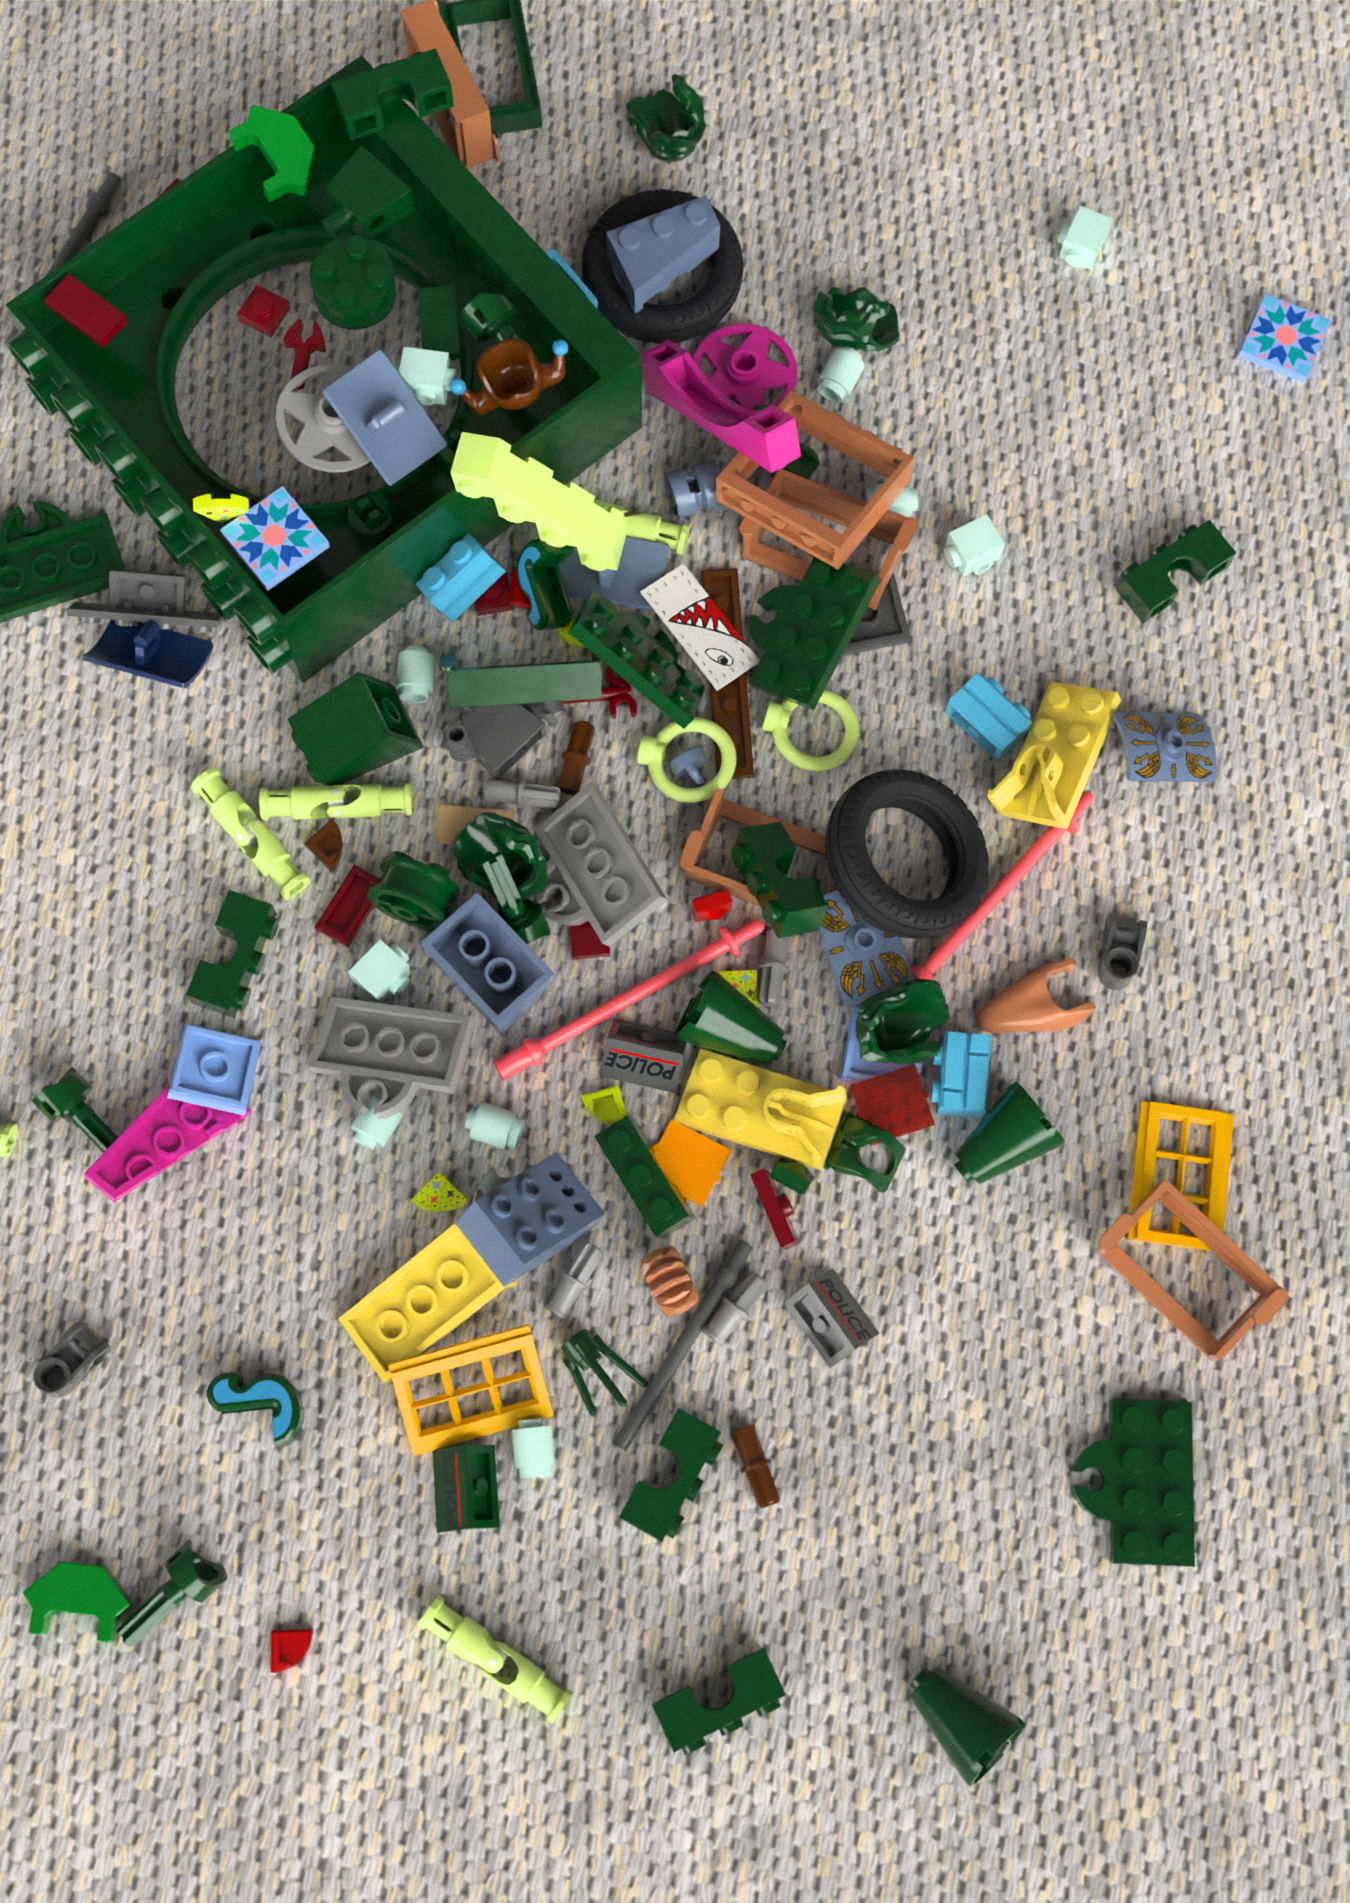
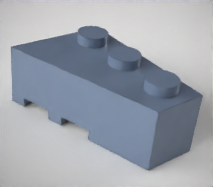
[606,195,720,314]

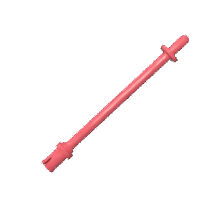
[910,791,1093,980]
[492,919,765,1081]

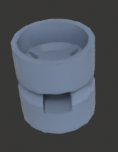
[664,459,723,519]

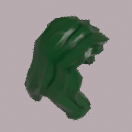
[626,74,706,162]
[813,287,900,352]
[451,812,548,900]
[855,979,950,1065]

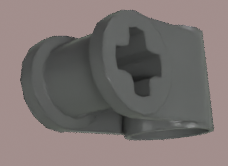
[1098,913,1147,990]
[33,1321,111,1398]

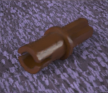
[556,721,595,796]
[731,1425,780,1508]

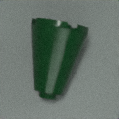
[675,970,787,1064]
[954,1081,1065,1184]
[910,1667,1027,1787]

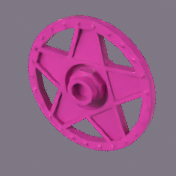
[693,324,797,410]

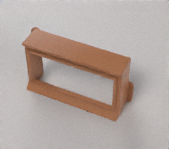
[400,0,500,169]
[739,469,918,610]
[679,788,838,907]
[1094,1179,1289,1361]

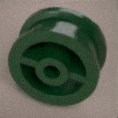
[310,236,396,330]
[367,851,460,931]

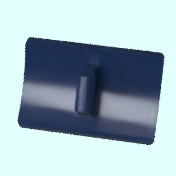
[83,620,214,688]

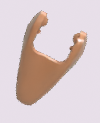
[975,958,1096,1033]

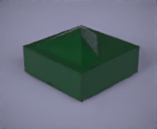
[770,1158,815,1195]

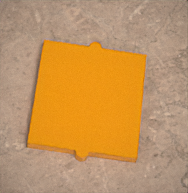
[653,1119,731,1207]

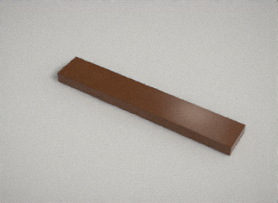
[701,569,754,779]

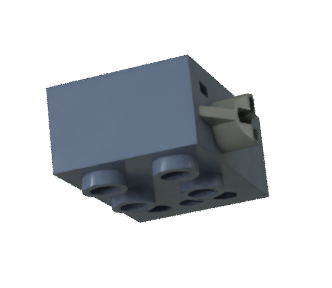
[456,1152,605,1287]

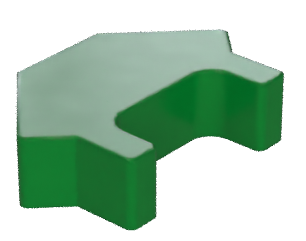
[229,105,314,202]
[23,1561,134,1642]

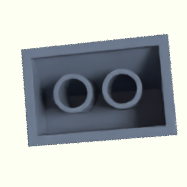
[420,892,555,1036]

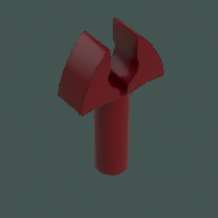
[283,319,326,390]

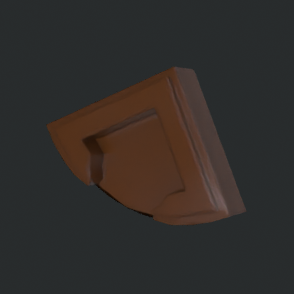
[304,819,343,872]

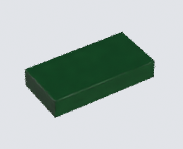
[417,285,461,360]

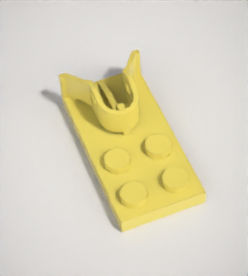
[987,681,1121,829]
[674,1048,847,1171]
[338,1222,517,1383]

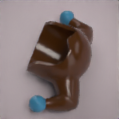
[449,339,568,415]

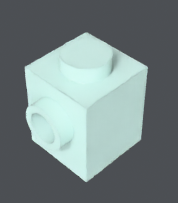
[1057,206,1113,270]
[399,347,457,406]
[944,514,1005,576]
[348,939,411,1003]

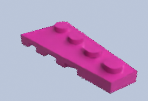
[84,1084,251,1203]

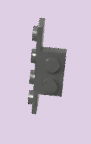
[67,568,222,633]

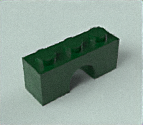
[331,48,454,141]
[1116,519,1236,623]
[731,821,828,939]
[186,890,279,1018]
[594,1115,696,1239]
[619,1408,724,1543]
[652,1648,786,1756]

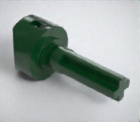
[462,293,540,363]
[480,851,551,944]
[32,1067,118,1153]
[117,1539,228,1646]

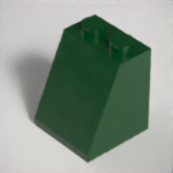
[288,672,424,786]

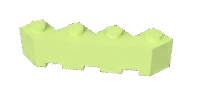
[450,432,627,571]

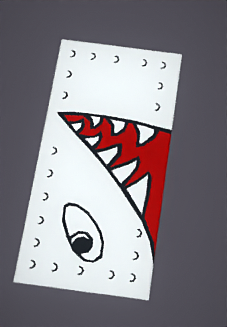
[640,563,760,691]

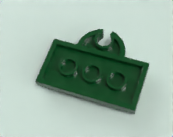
[0,501,125,623]
[749,556,881,710]
[568,592,705,729]
[1071,1398,1195,1567]

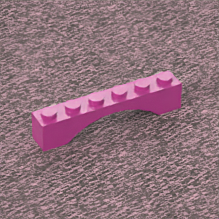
[640,340,801,473]

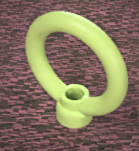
[762,689,860,771]
[637,717,737,803]

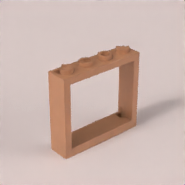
[716,390,914,570]

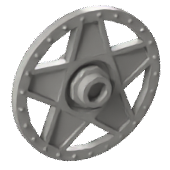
[276,364,370,472]

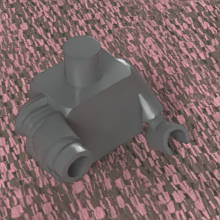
[443,701,567,780]

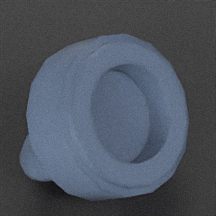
[669,747,708,785]

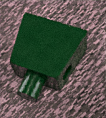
[321,146,415,240]

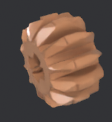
[640,1245,699,1316]

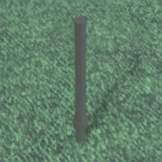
[4,172,121,346]
[612,1240,753,1452]

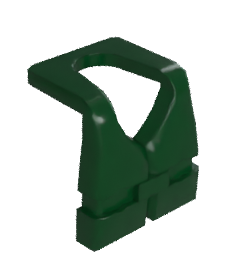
[823,1110,906,1193]

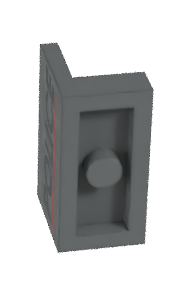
[600,1018,687,1093]
[784,1269,879,1368]

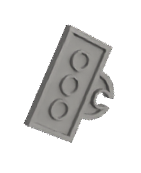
[534,783,668,947]
[308,996,476,1119]

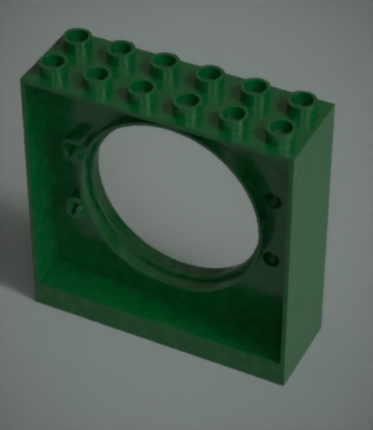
[5,55,642,683]

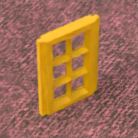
[1127,1101,1234,1252]
[388,1324,554,1456]

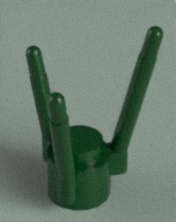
[561,1329,648,1415]

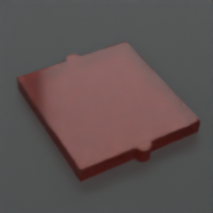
[850,1064,935,1146]

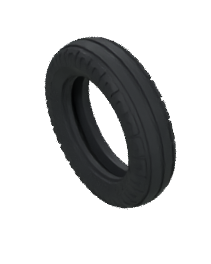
[581,189,744,344]
[825,769,989,939]

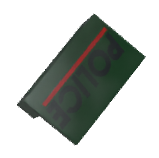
[433,1445,500,1533]

